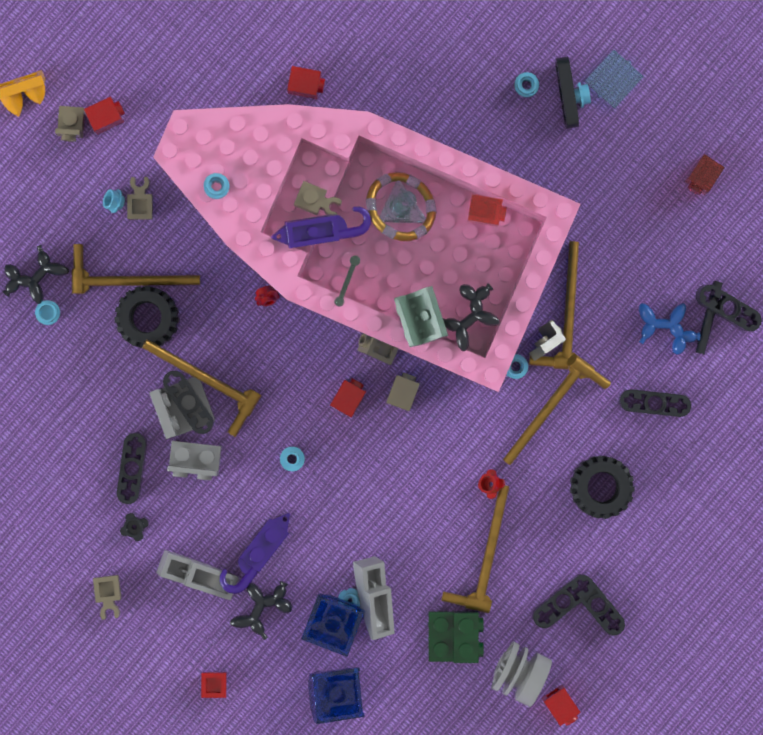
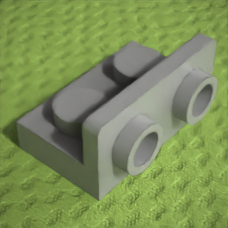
[167,441,222,480]

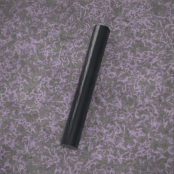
[695,281,723,355]

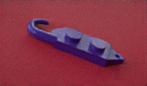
[271,206,371,248]
[220,513,290,594]

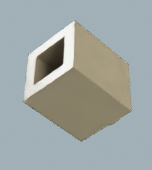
[386,372,420,412]

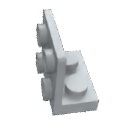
[149,377,215,439]

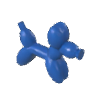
[639,303,700,355]

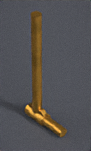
[529,241,579,370]
[72,244,200,294]
[142,339,262,437]
[503,354,611,465]
[441,485,509,613]

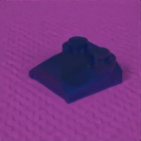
[301,593,365,657]
[308,667,365,724]

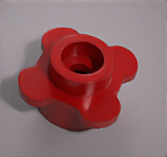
[254,285,280,307]
[478,469,505,499]

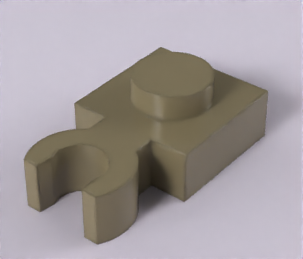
[127,177,153,220]
[294,181,342,215]
[93,575,122,620]

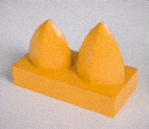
[0,70,45,117]

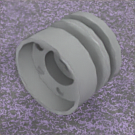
[491,641,552,707]

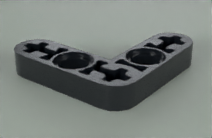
[532,574,625,636]

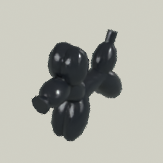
[2,245,69,304]
[443,283,500,352]
[230,581,293,640]

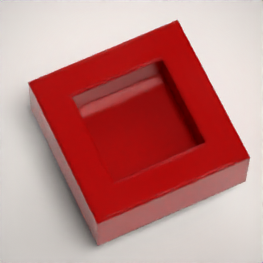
[201,672,227,698]

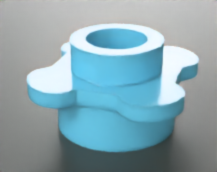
[574,82,591,108]

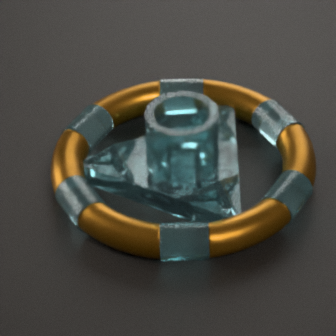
[366,172,437,241]

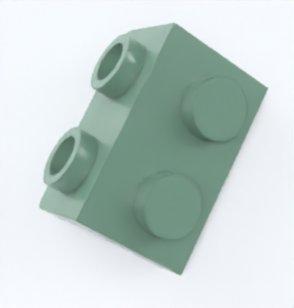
[394,286,448,347]

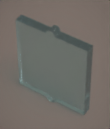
[585,50,644,109]

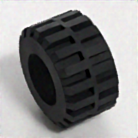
[114,286,180,348]
[570,456,635,519]

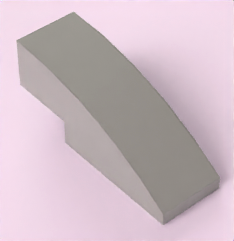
[156,550,239,600]
[353,556,395,640]

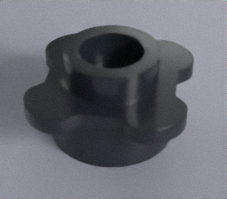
[120,513,149,541]

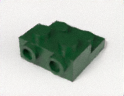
[428,611,484,663]

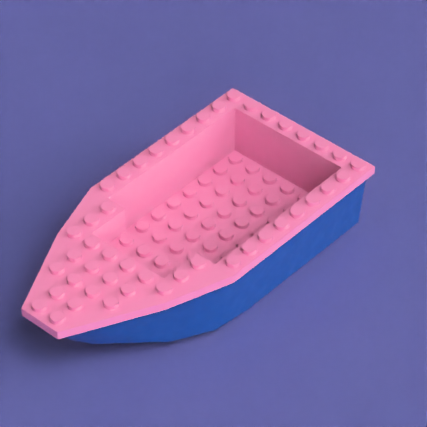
[153,104,581,392]

